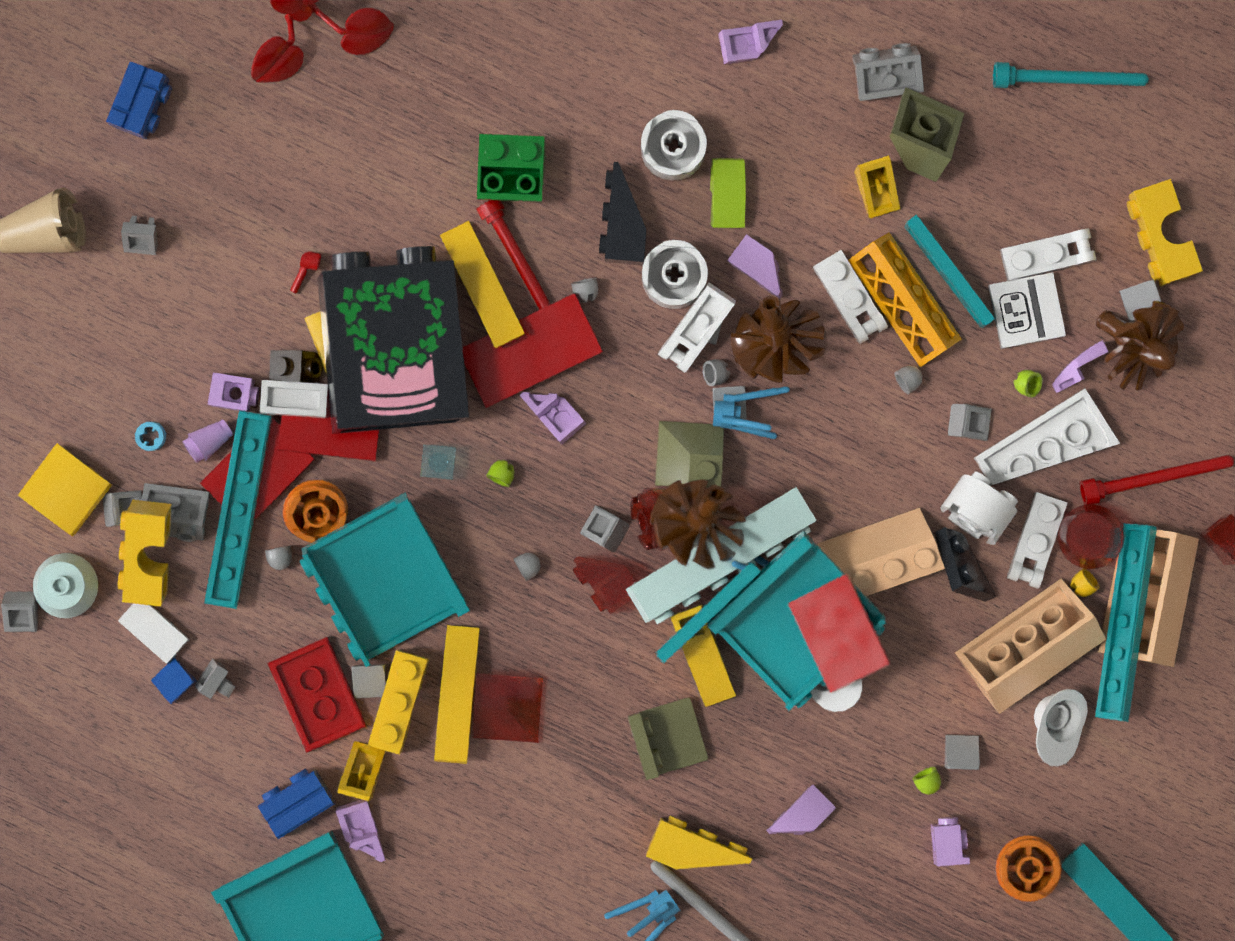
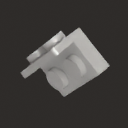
[852,43,924,101]
[141,483,210,542]

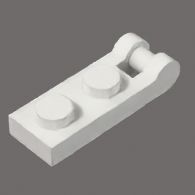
[1000,228,1097,281]
[813,250,888,344]
[658,283,736,373]
[1007,492,1067,589]

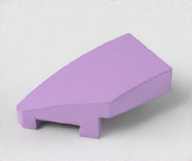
[719,20,783,64]
[727,234,783,299]
[1052,340,1108,393]
[520,392,586,445]
[766,785,836,835]
[336,799,385,862]

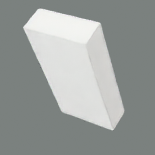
[260,380,328,418]
[118,604,190,664]

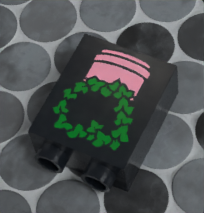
[317,246,469,434]

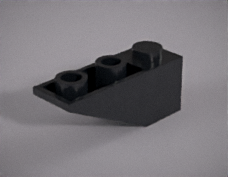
[599,162,647,266]

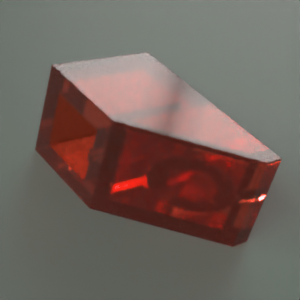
[1200,514,1235,565]
[572,556,636,614]

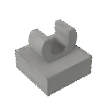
[121,216,158,255]
[195,658,235,699]

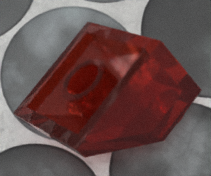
[473,673,543,743]

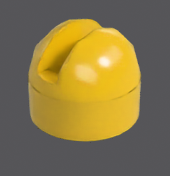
[1070,568,1100,597]

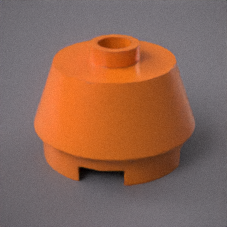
[283,479,348,543]
[996,836,1062,902]

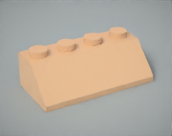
[817,508,945,596]
[1098,529,1199,667]
[955,579,1106,714]

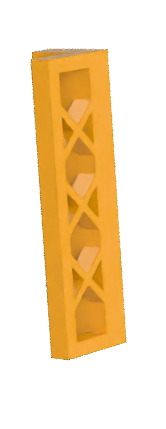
[848,232,962,367]

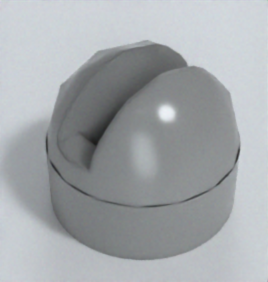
[571,278,598,303]
[703,359,731,386]
[894,366,923,394]
[265,546,292,570]
[513,553,541,581]

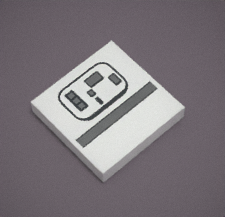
[988,272,1066,349]

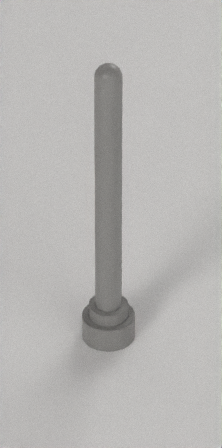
[651,861,751,941]

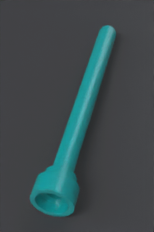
[993,62,1149,88]

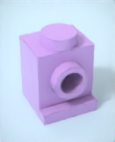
[208,372,259,412]
[931,817,970,866]

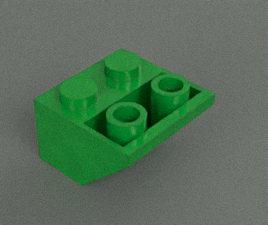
[477,134,546,202]

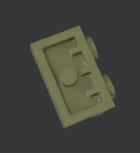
[627,698,708,780]

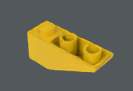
[670,604,736,707]
[646,815,752,869]

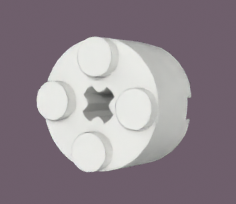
[641,110,707,181]
[642,240,708,309]
[940,471,1018,545]

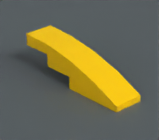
[440,221,525,349]
[434,625,480,764]

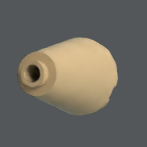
[0,187,86,253]

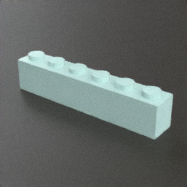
[625,487,817,624]

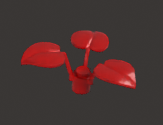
[251,0,394,82]

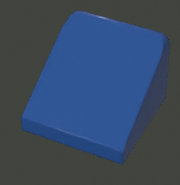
[151,658,197,704]

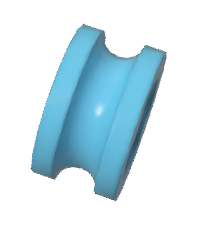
[135,422,166,451]

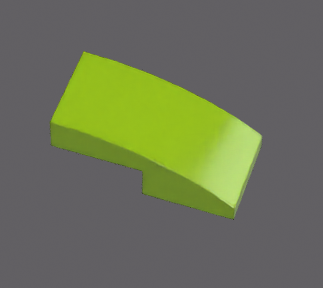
[710,158,746,228]

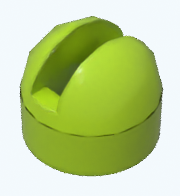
[1014,370,1043,398]
[486,460,515,487]
[912,767,941,795]

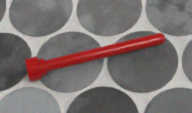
[476,200,551,310]
[1079,455,1234,506]

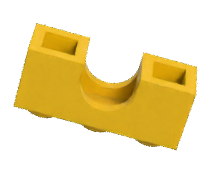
[1127,179,1203,287]
[118,500,172,607]
[368,650,430,754]

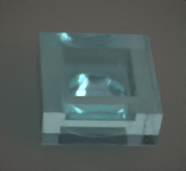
[420,444,456,480]

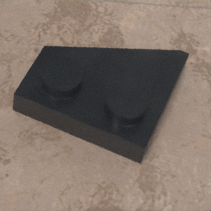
[934,527,996,602]

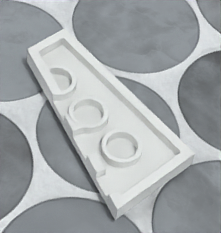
[974,389,1120,485]

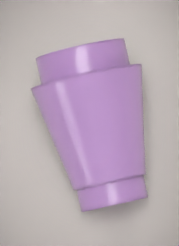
[182,419,233,463]

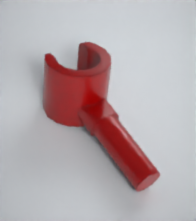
[290,251,322,294]

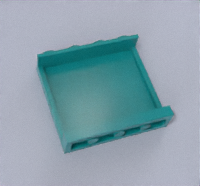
[300,492,470,667]
[707,531,886,711]
[211,830,384,941]

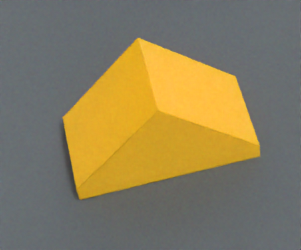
[854,155,900,219]
[337,741,385,801]

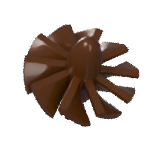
[731,296,826,383]
[1096,300,1184,391]
[650,479,746,570]

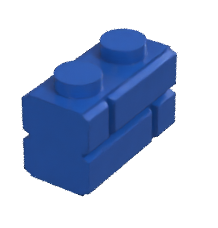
[106,61,172,139]
[258,768,336,839]

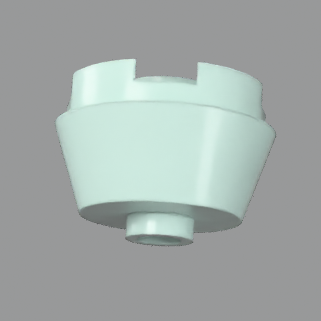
[33,553,98,618]

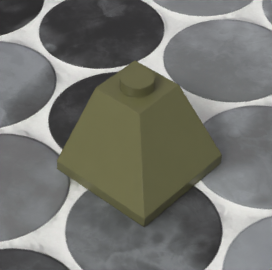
[889,87,964,182]
[655,421,724,489]

